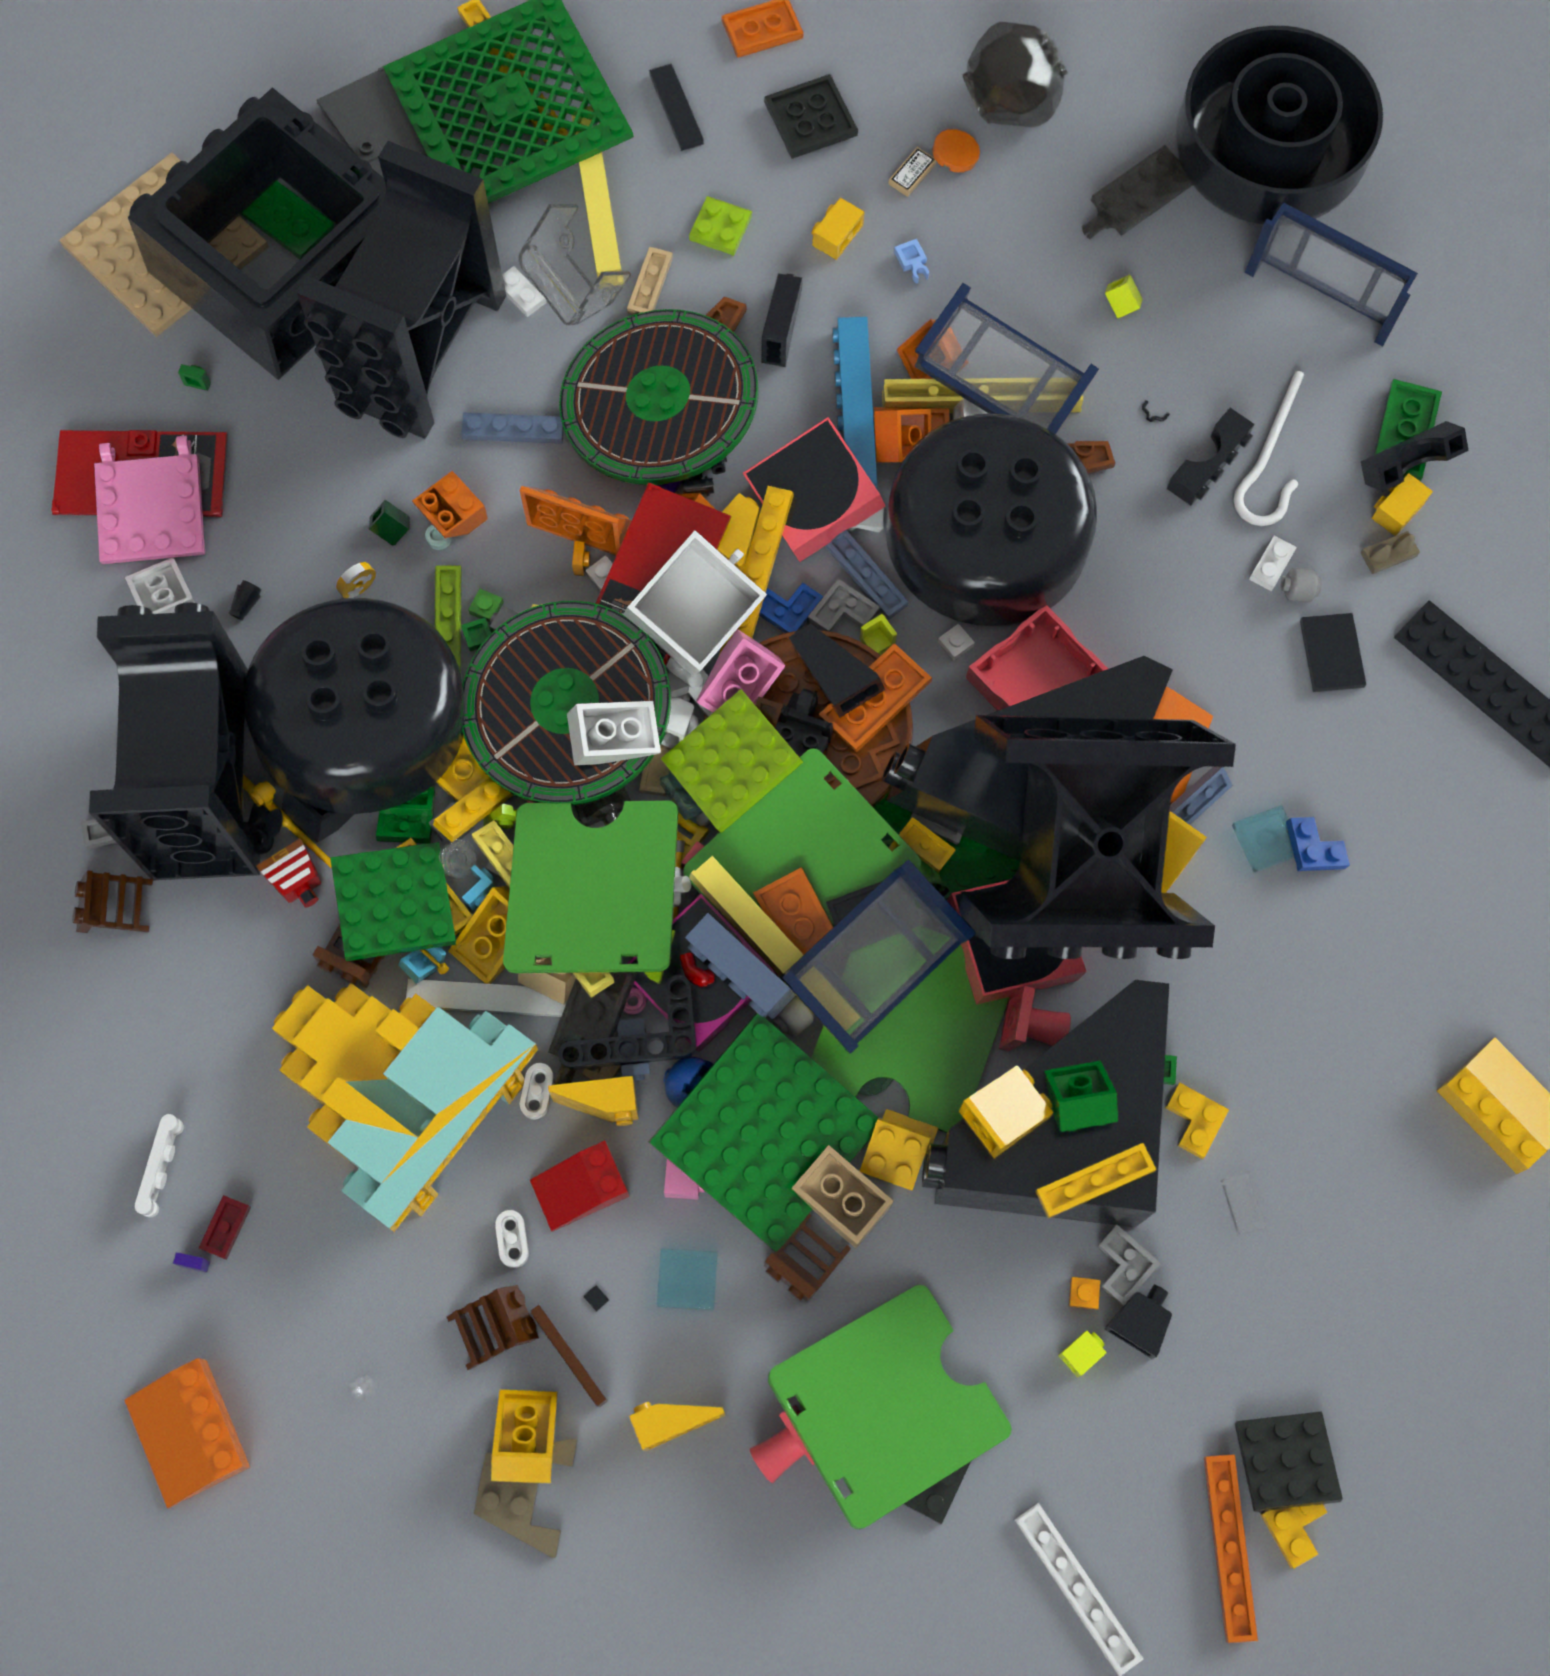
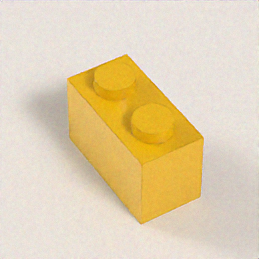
[811,197,864,260]
[1371,473,1433,536]

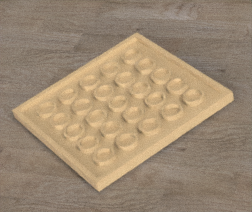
[59,153,269,337]

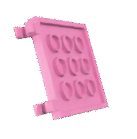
[94,436,205,564]

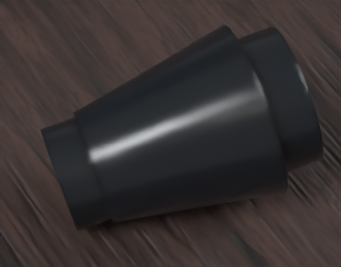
[229,580,262,621]

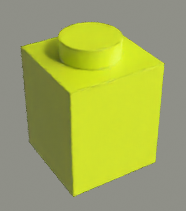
[1058,1331,1107,1378]

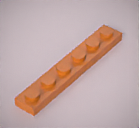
[1204,1454,1258,1643]

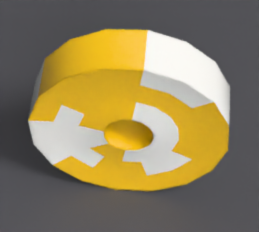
[336,562,376,598]

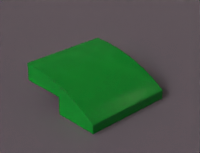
[376,787,435,844]

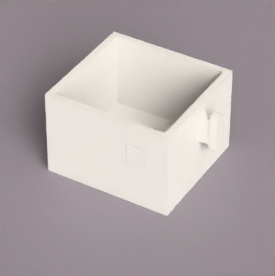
[623,531,767,677]

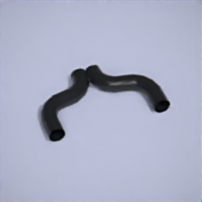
[1142,400,1170,422]

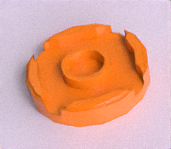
[932,129,980,172]

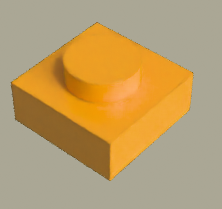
[572,541,590,576]
[1068,1277,1101,1310]

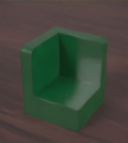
[369,500,410,546]

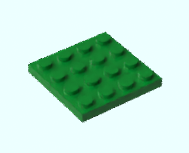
[330,842,456,961]

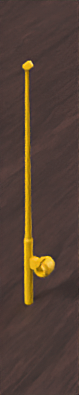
[243,774,449,974]

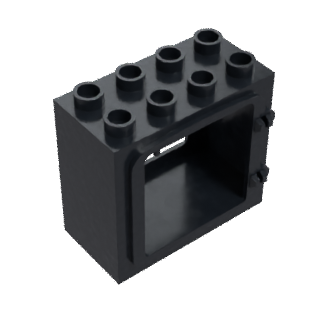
[128,87,386,380]

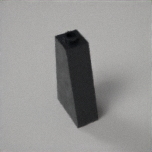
[761,273,802,367]
[788,624,885,718]

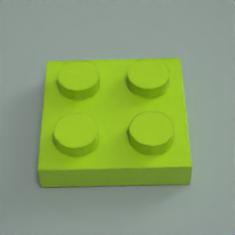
[689,196,752,256]

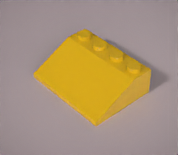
[1437,1037,1550,1174]

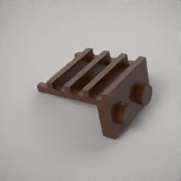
[72,870,153,933]
[312,924,386,988]
[764,1214,851,1302]
[447,1285,539,1370]

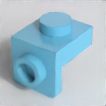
[462,865,495,912]
[398,947,446,984]

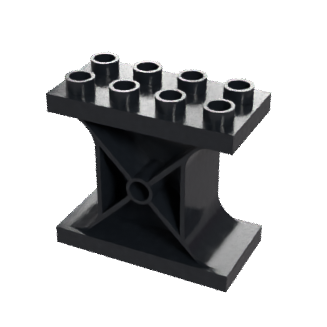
[297,141,506,439]
[89,603,260,881]
[959,715,1236,959]

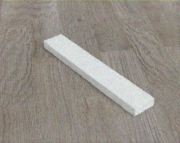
[406,979,572,1018]
[1014,1503,1144,1676]

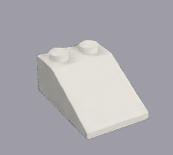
[125,557,195,614]
[567,701,661,766]

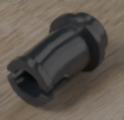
[682,476,714,496]

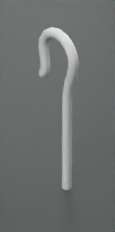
[1233,371,1304,526]

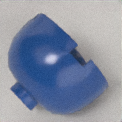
[663,1056,713,1107]

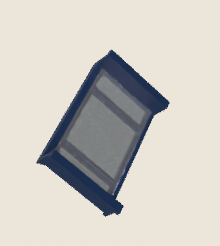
[1245,202,1418,347]
[915,283,1099,434]
[780,859,976,1054]

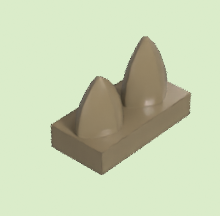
[1361,531,1420,574]

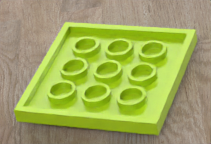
[661,689,803,833]

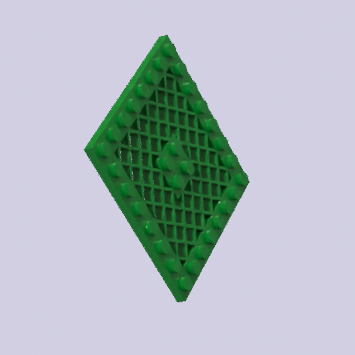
[383,0,634,204]

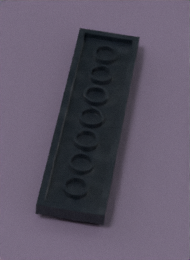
[1394,600,1550,767]

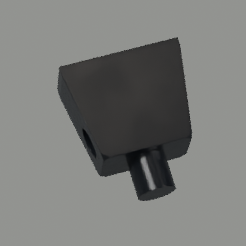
[1104,1284,1172,1359]

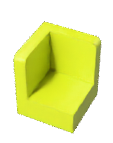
[1105,274,1143,318]
[859,614,897,655]

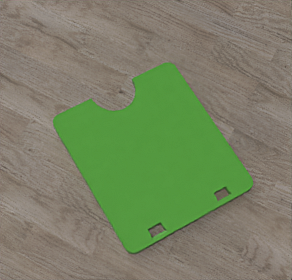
[683,749,921,982]
[503,800,678,973]
[811,926,1009,1133]
[767,1285,1012,1530]

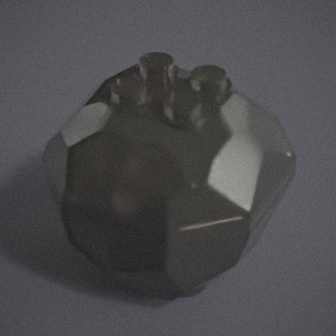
[962,21,1068,128]

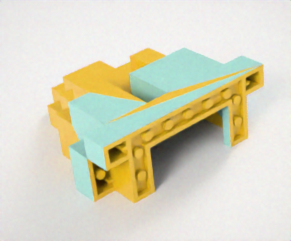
[272,983,538,1232]

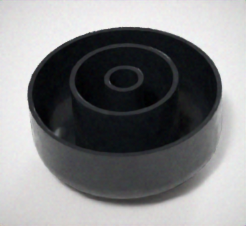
[1176,26,1383,225]
[886,413,1097,626]
[244,598,465,814]

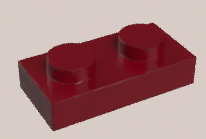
[199,1195,251,1260]

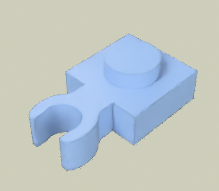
[894,239,929,283]

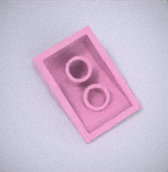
[696,629,785,713]

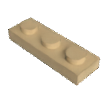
[627,246,673,315]

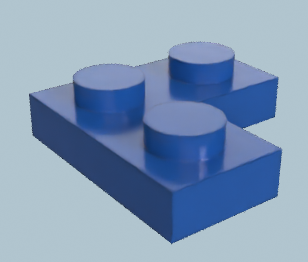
[759,583,824,633]
[1286,817,1350,871]

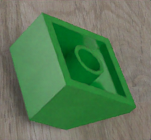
[1044,1061,1118,1132]

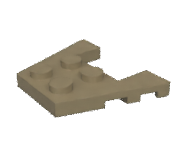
[474,1439,578,1558]

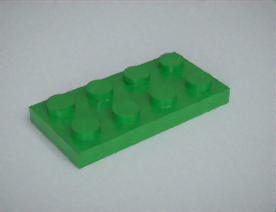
[241,181,335,260]
[1374,379,1442,481]

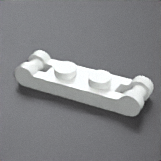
[135,1114,184,1218]

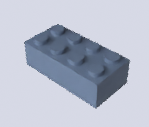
[685,913,795,1019]

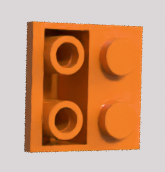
[412,471,488,538]

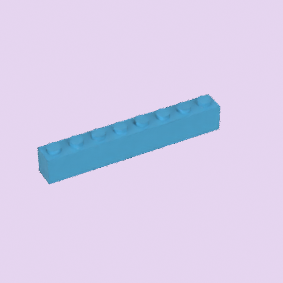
[832,317,878,490]

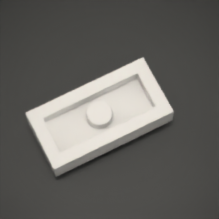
[502,266,546,317]
[1249,535,1297,591]

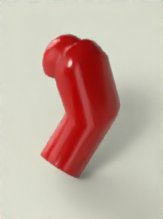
[679,952,715,987]

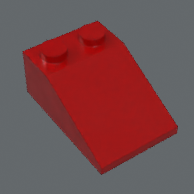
[530,1140,629,1232]

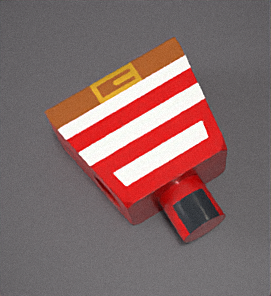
[256,838,321,908]

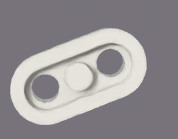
[520,1063,554,1120]
[495,1210,529,1268]

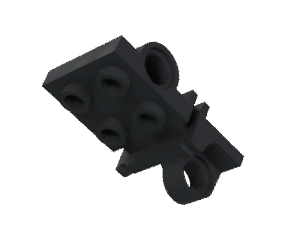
[775,688,833,757]

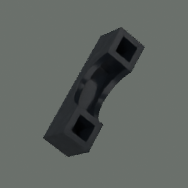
[1167,407,1255,506]
[1361,421,1469,492]

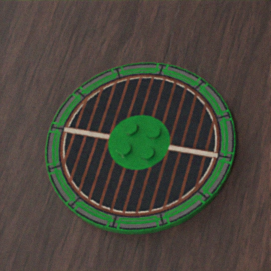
[559,309,759,485]
[462,601,672,805]

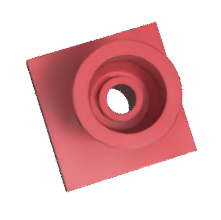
[999,986,1071,1051]
[750,1405,815,1483]

